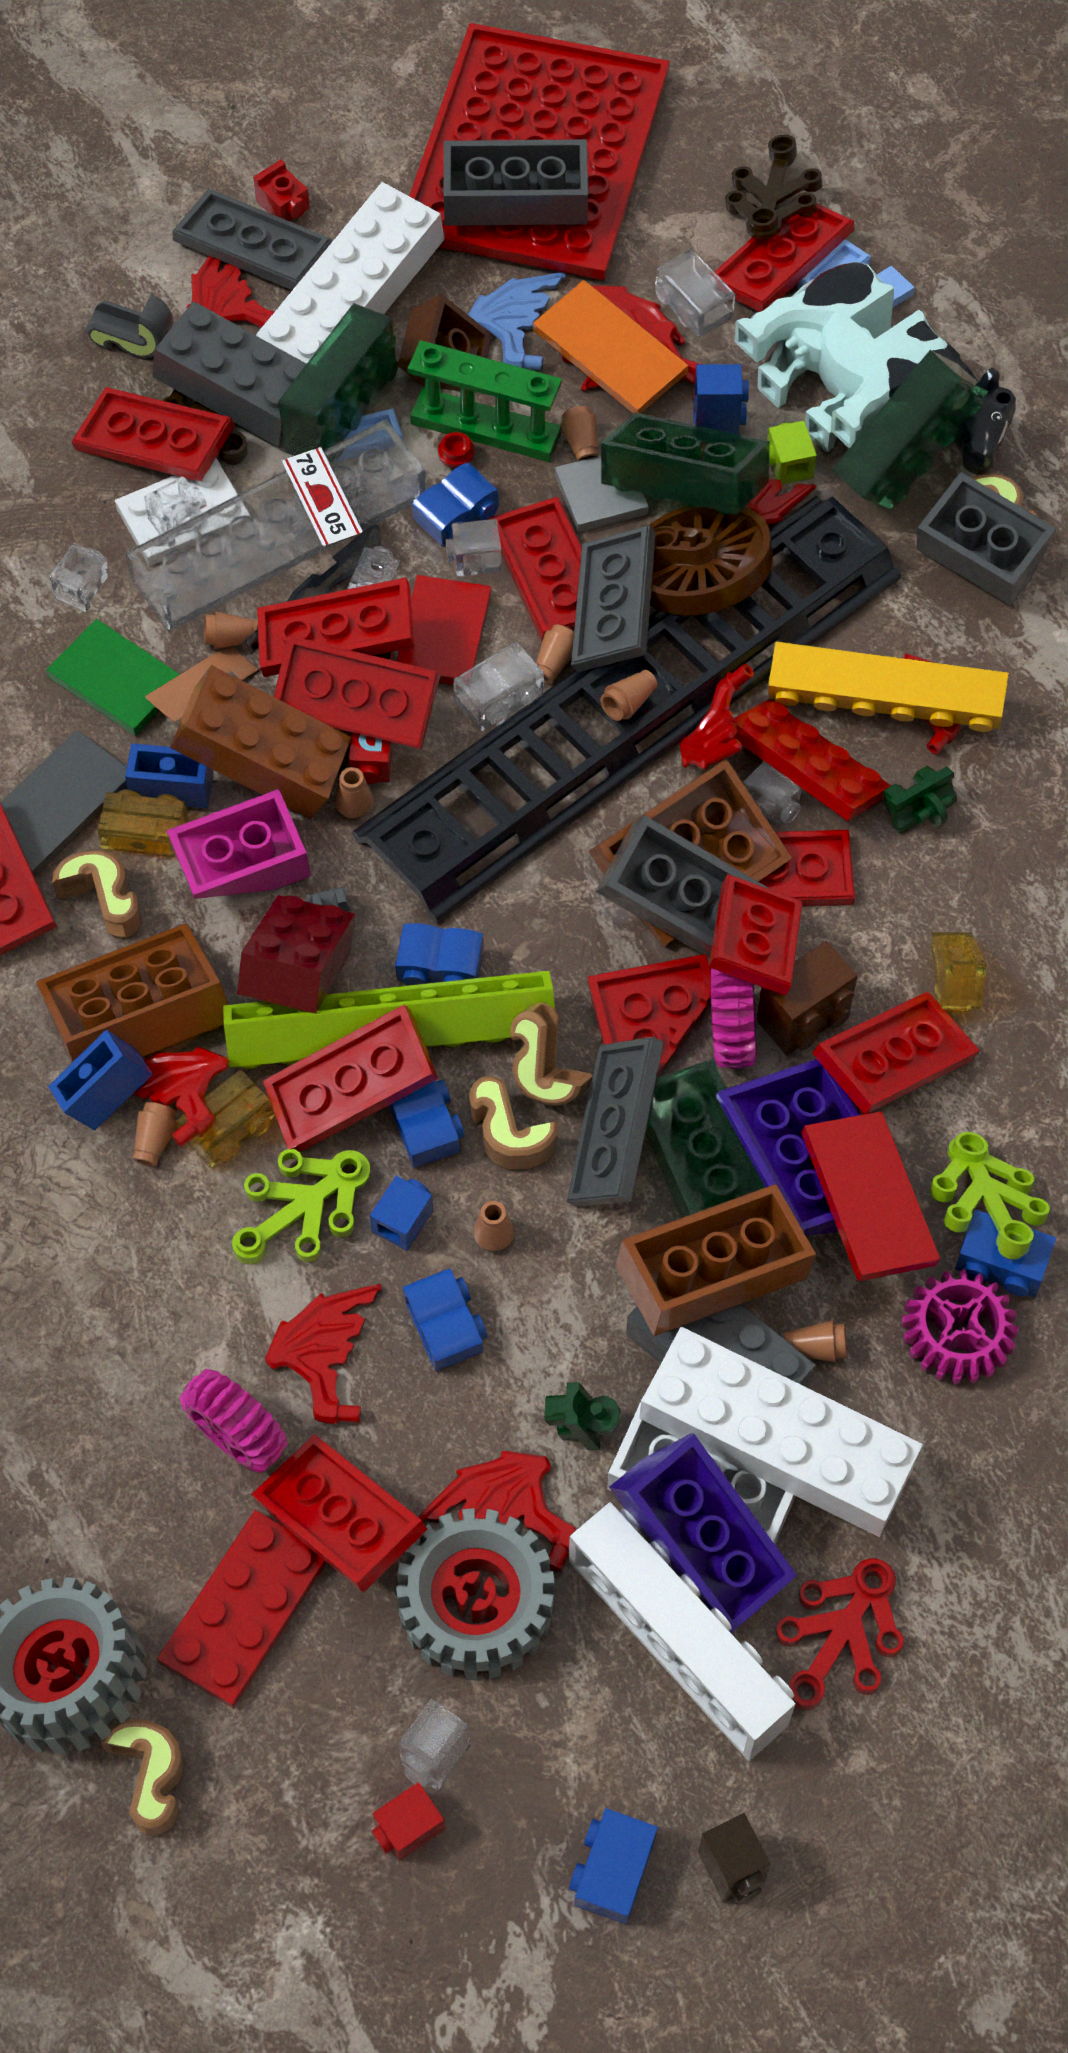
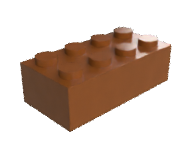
[170,665,351,819]
[616,1184,816,1336]

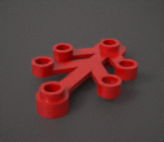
[776,1558,904,1710]

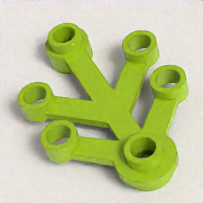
[929,1132,1050,1259]
[232,1149,370,1265]

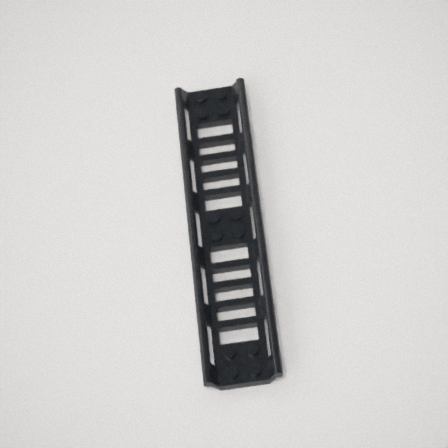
[352,496,901,923]

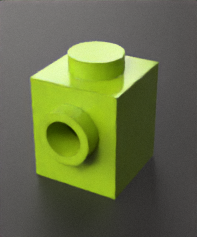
[762,421,817,485]

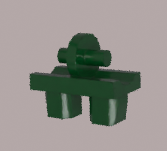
[883,765,957,834]
[544,1382,622,1450]

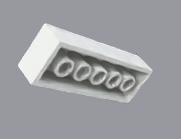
[256,182,444,395]
[639,1327,923,1537]
[569,1502,795,1761]

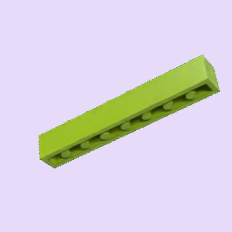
[223,971,555,1069]

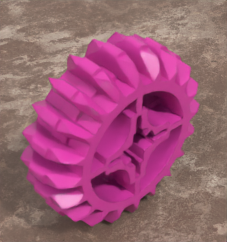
[711,968,757,1069]
[901,1269,1019,1385]
[179,1369,288,1473]

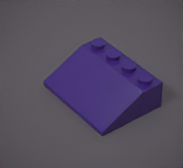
[716,1059,859,1236]

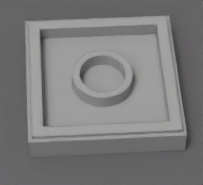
[555,449,649,533]

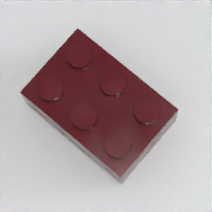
[237,895,355,1014]

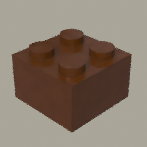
[756,940,858,1056]

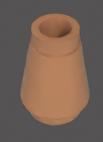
[560,406,599,461]
[204,611,258,649]
[532,625,574,684]
[600,670,658,721]
[335,767,374,819]
[133,1102,178,1167]
[473,1201,515,1251]
[784,1320,847,1363]

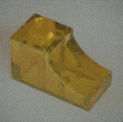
[930,932,987,1013]

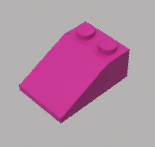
[167,789,311,899]

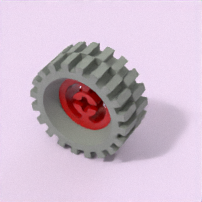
[396,1508,554,1680]
[0,1577,147,1754]

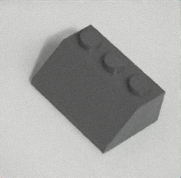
[916,472,1056,606]

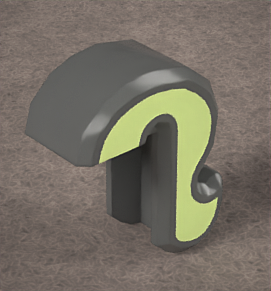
[86,294,174,358]

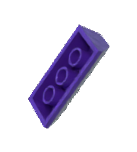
[609,1433,797,1633]

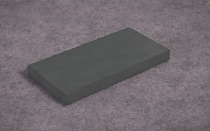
[172,188,332,290]
[571,525,656,673]
[1,730,127,876]
[567,1037,663,1207]

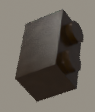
[698,1813,771,1904]

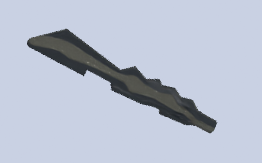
[242,524,382,654]

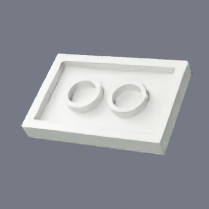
[115,458,249,563]

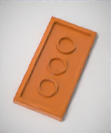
[533,280,688,417]

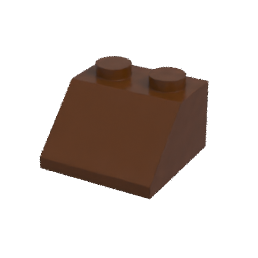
[397,293,492,393]

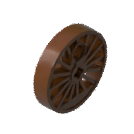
[649,502,773,615]

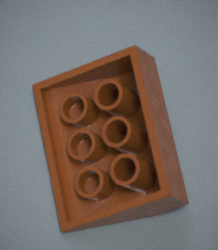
[588,759,792,946]
[36,923,228,1063]

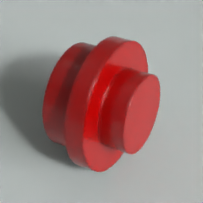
[438,432,475,468]

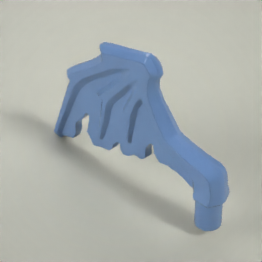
[468,273,565,371]

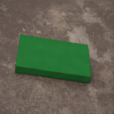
[46,619,180,736]

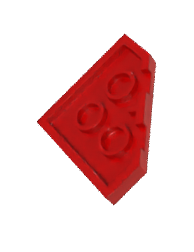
[587,954,711,1080]

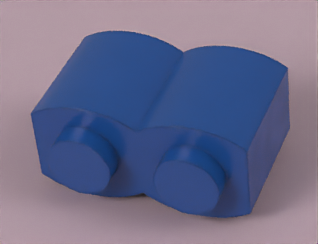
[412,462,499,547]
[395,923,484,986]
[389,1079,465,1168]
[402,1268,488,1372]

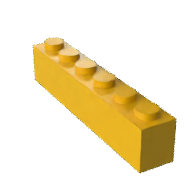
[768,642,1008,732]

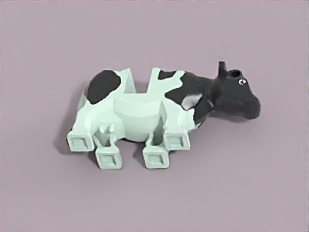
[734,262,1016,475]

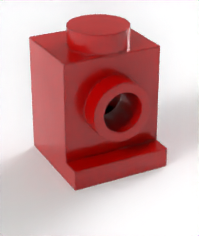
[253,159,310,221]

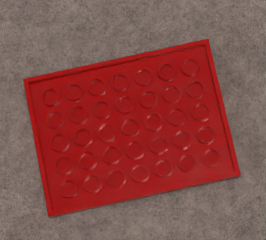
[409,23,670,280]

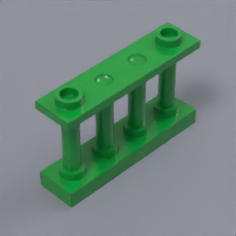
[408,340,562,462]

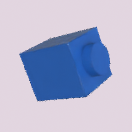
[370,1175,433,1251]

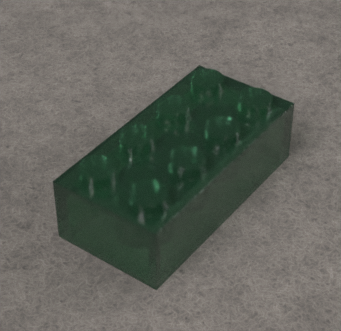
[278,303,398,461]
[832,350,988,509]
[601,412,770,515]
[645,1059,765,1218]

